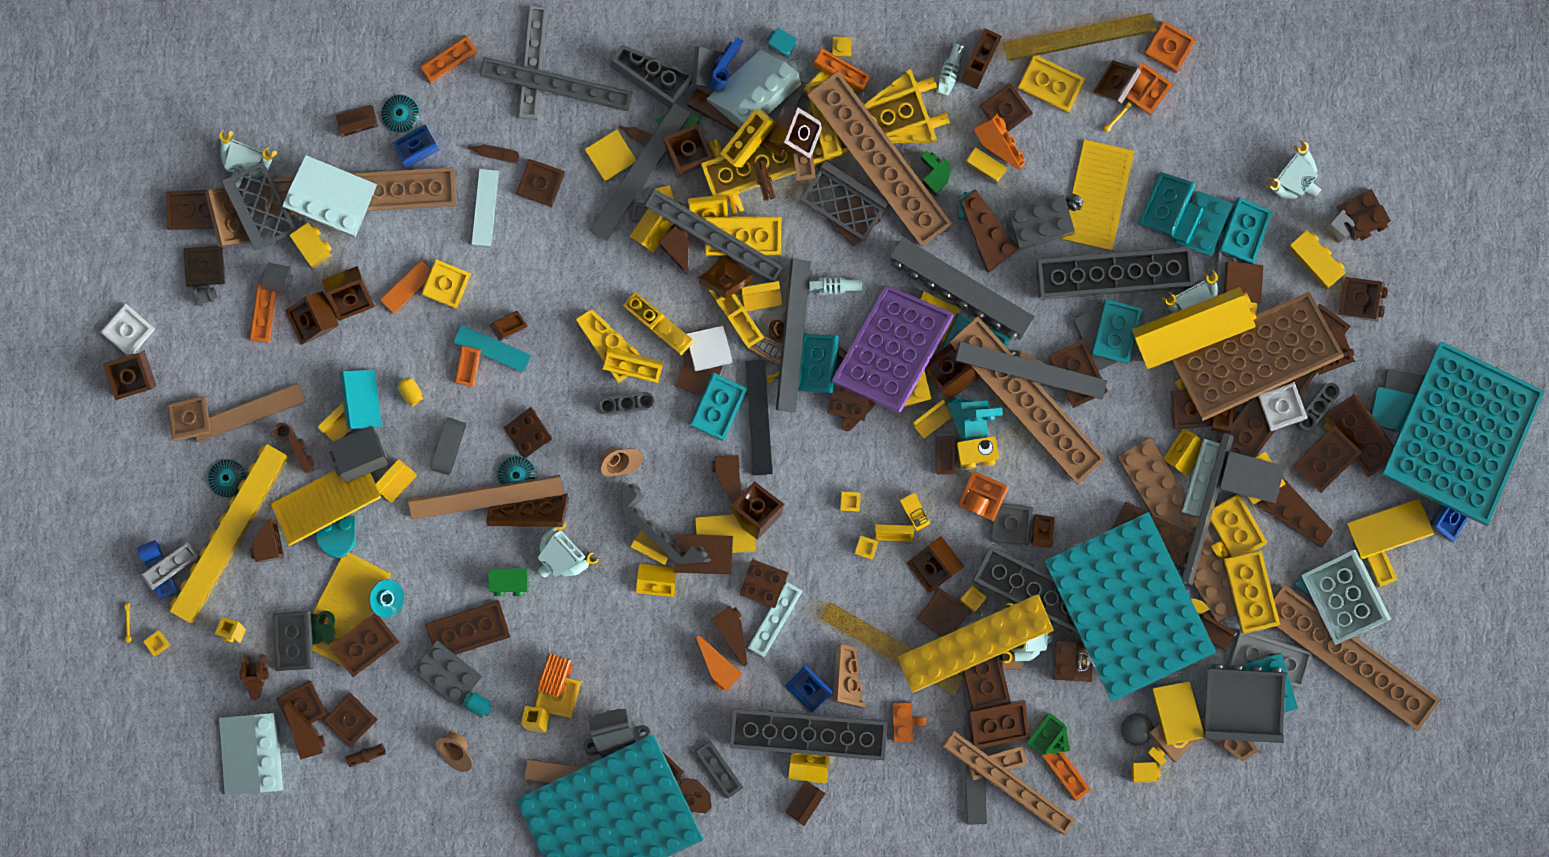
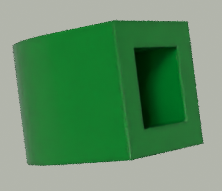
[920,150,951,196]

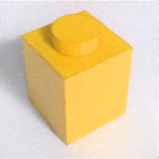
[521,706,550,733]
[1131,762,1160,783]

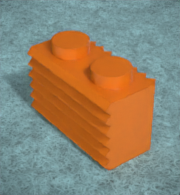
[536,653,574,697]

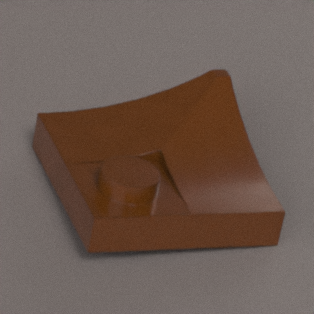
[699,255,753,299]

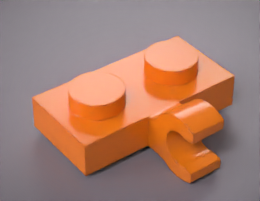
[892,703,926,742]

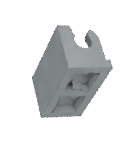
[1324,210,1355,243]

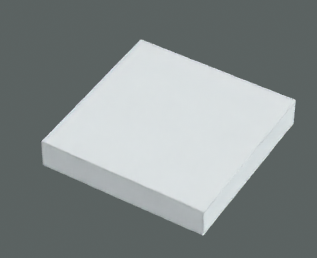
[100,304,155,355]
[687,326,732,371]
[1258,382,1308,431]

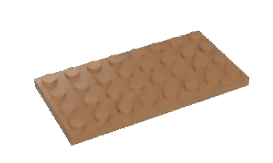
[1171,292,1344,421]

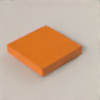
[1144,20,1196,73]

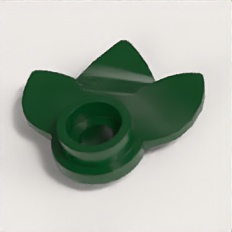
[311,611,335,645]

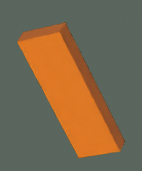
[420,36,478,83]
[812,48,871,93]
[381,260,431,314]
[250,284,277,343]
[1040,752,1091,801]

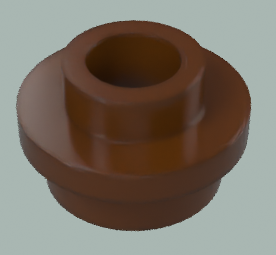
[768,320,784,339]

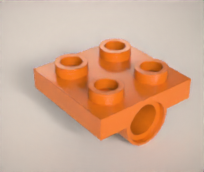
[1126,62,1173,116]
[958,471,1009,522]

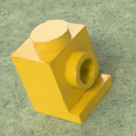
[214,617,246,644]

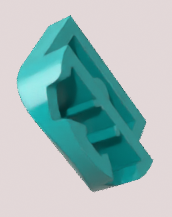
[316,516,357,558]

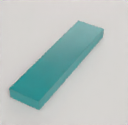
[453,325,531,373]

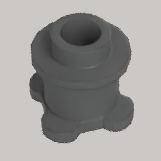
[193,284,217,307]

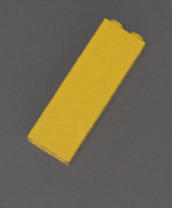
[1132,287,1257,369]

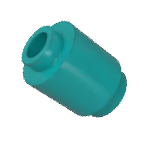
[462,692,493,718]

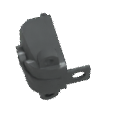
[583,708,651,758]

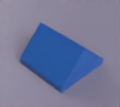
[393,124,440,168]
[1430,505,1468,542]
[785,665,833,713]

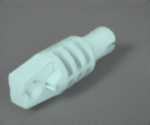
[936,43,965,96]
[809,277,862,295]

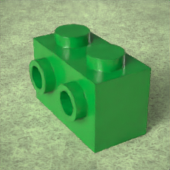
[489,569,529,596]

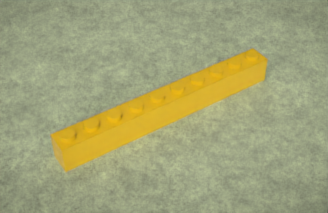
[170,444,289,623]

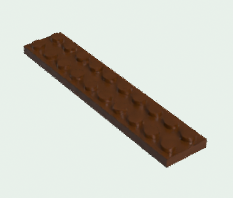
[1218,304,1351,458]

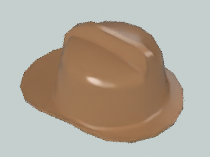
[599,446,643,477]
[435,730,472,772]

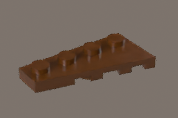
[960,189,1019,273]
[1257,477,1333,548]
[486,493,569,527]

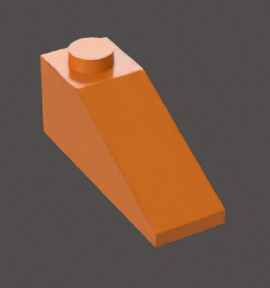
[696,635,742,691]

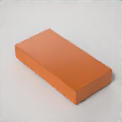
[455,345,481,387]

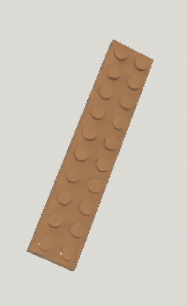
[807,71,952,247]
[264,167,457,218]
[949,316,1106,485]
[1117,437,1236,622]
[1274,585,1441,731]

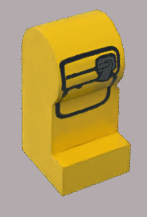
[899,493,930,531]

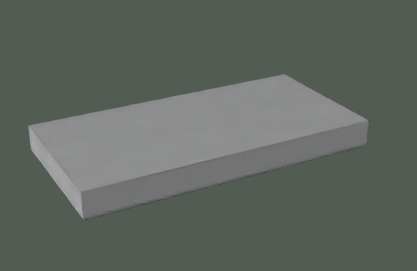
[1228,629,1313,689]

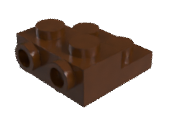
[1337,189,1391,241]
[1338,277,1388,322]

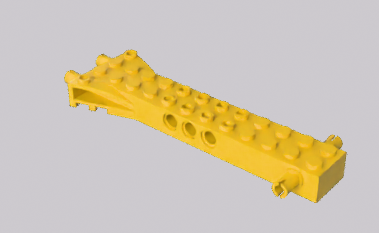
[701,68,950,215]

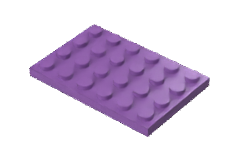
[832,285,954,413]

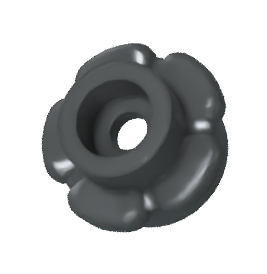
[1066,194,1084,211]

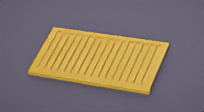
[1062,139,1134,251]
[271,470,382,546]
[313,552,391,667]

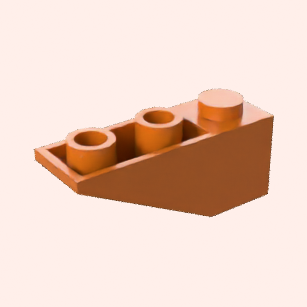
[974,114,1025,170]

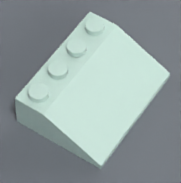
[707,50,801,128]
[283,155,377,237]
[1301,550,1391,645]
[219,713,283,795]

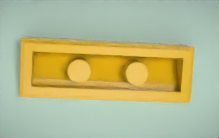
[602,347,663,383]

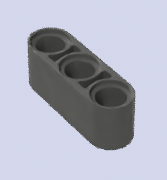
[1296,383,1340,431]
[599,392,655,416]
[431,417,466,476]

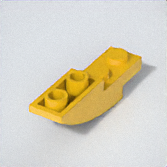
[623,291,694,356]

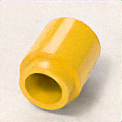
[397,377,423,407]

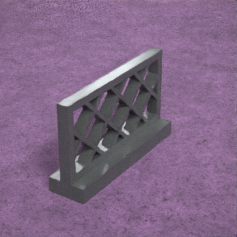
[800,161,889,241]
[221,162,296,251]

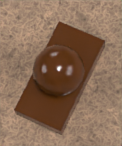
[489,310,528,341]

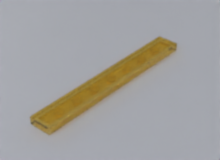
[1003,13,1157,62]
[821,602,964,695]

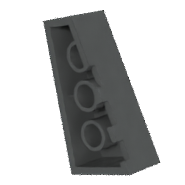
[610,45,693,109]

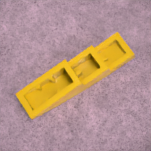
[707,288,764,348]

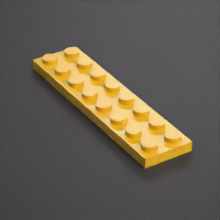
[898,594,1054,693]

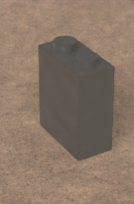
[329,426,389,483]

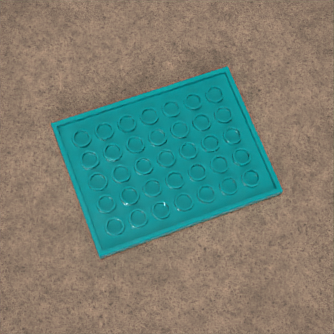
[1381,341,1545,526]
[1044,512,1216,702]
[516,734,704,857]

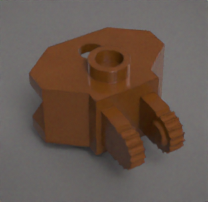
[240,654,269,700]
[679,778,712,814]

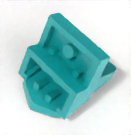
[947,397,1003,441]

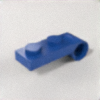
[709,37,744,92]
[137,540,179,599]

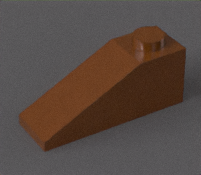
[960,29,1002,89]
[712,455,741,504]
[711,606,748,666]
[284,700,326,760]

